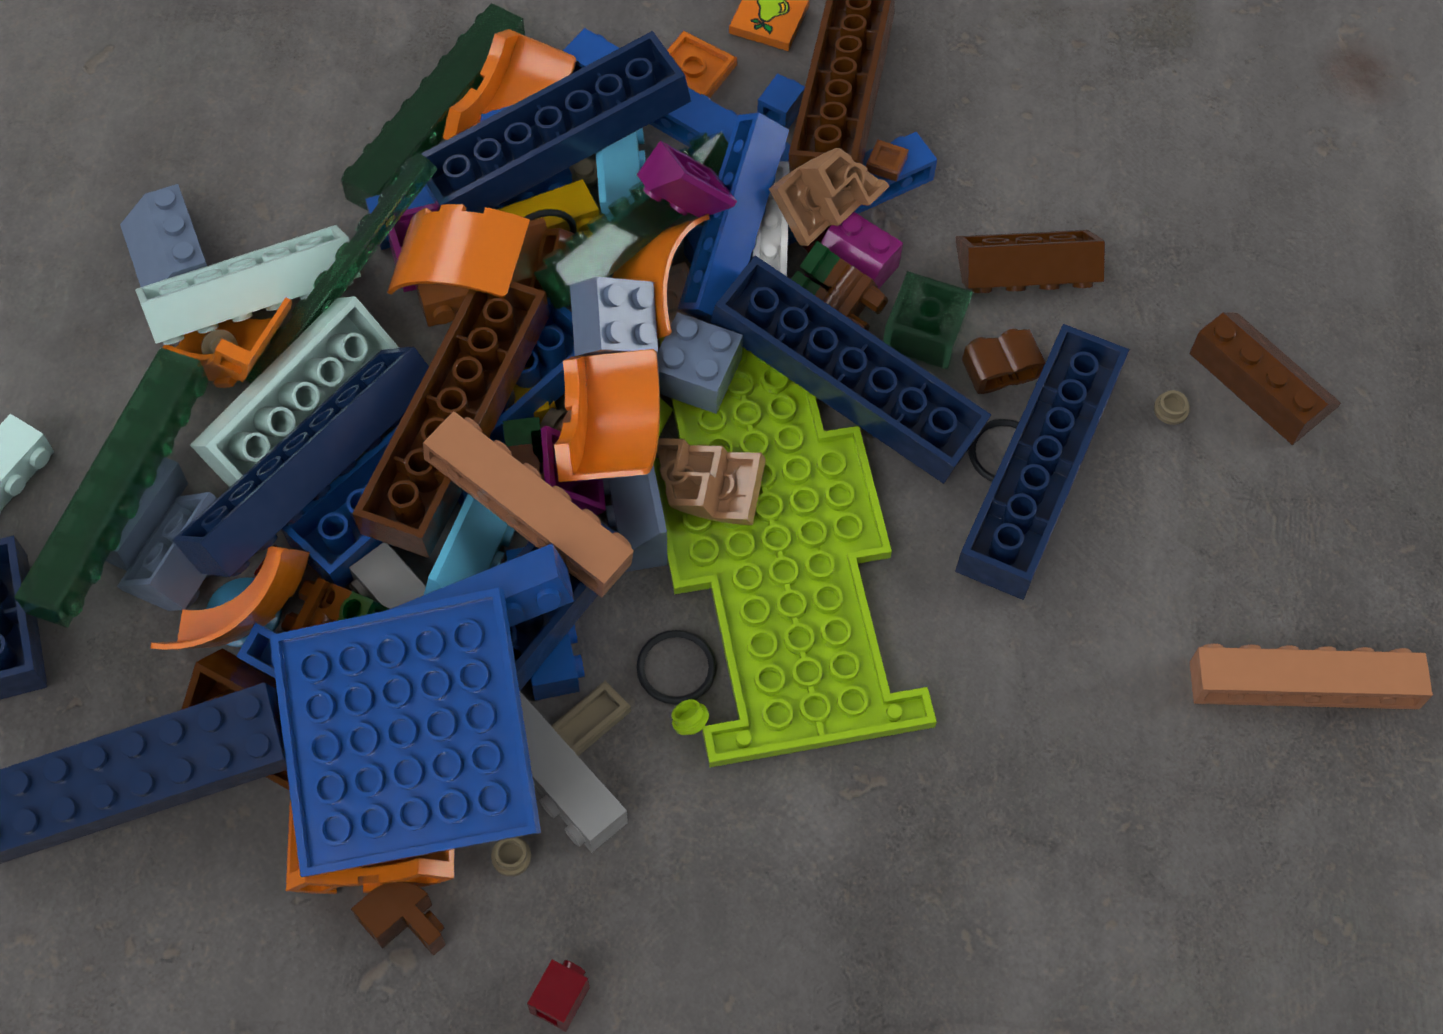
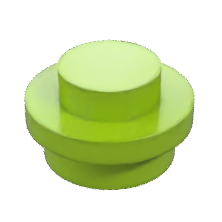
[671,699,709,735]

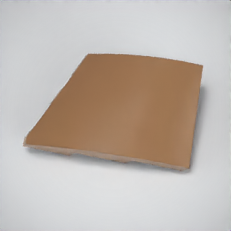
[769,148,889,246]
[657,438,766,525]

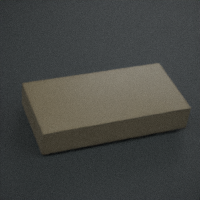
[551,680,631,756]

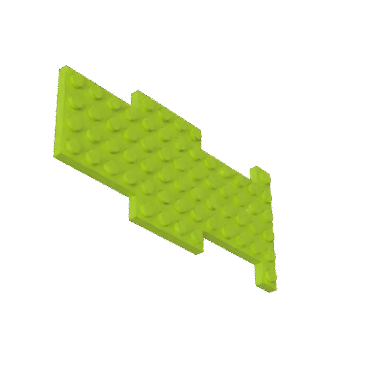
[654,337,937,768]

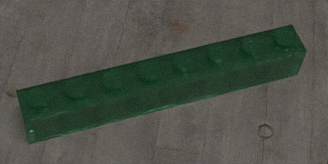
[341,3,525,211]
[534,131,729,309]
[14,347,208,628]

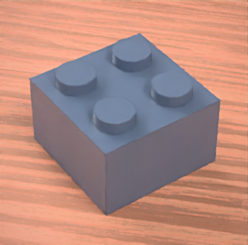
[570,277,658,356]
[657,312,743,414]

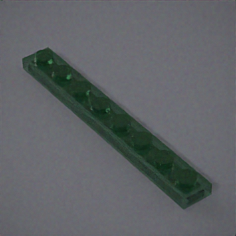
[245,152,437,384]

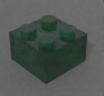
[883,271,973,369]

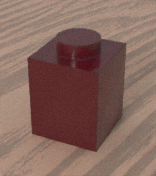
[527,959,590,1032]

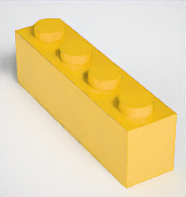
[497,179,600,237]

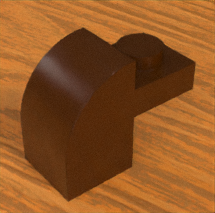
[351,882,446,956]

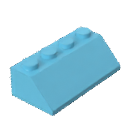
[596,128,652,243]
[424,494,515,595]

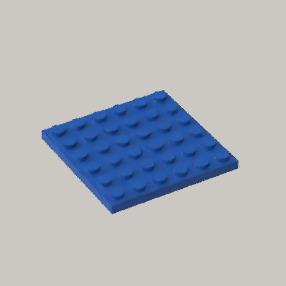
[270,587,541,877]

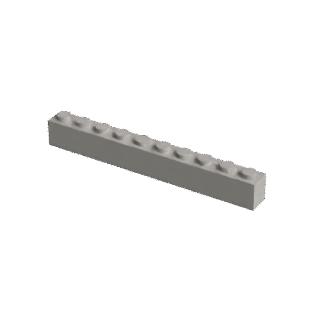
[349,542,628,853]

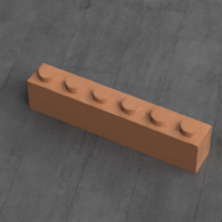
[423,411,634,598]
[1190,644,1433,709]

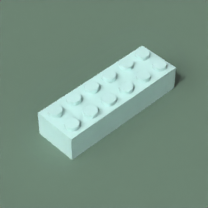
[135,225,361,345]
[190,296,399,487]

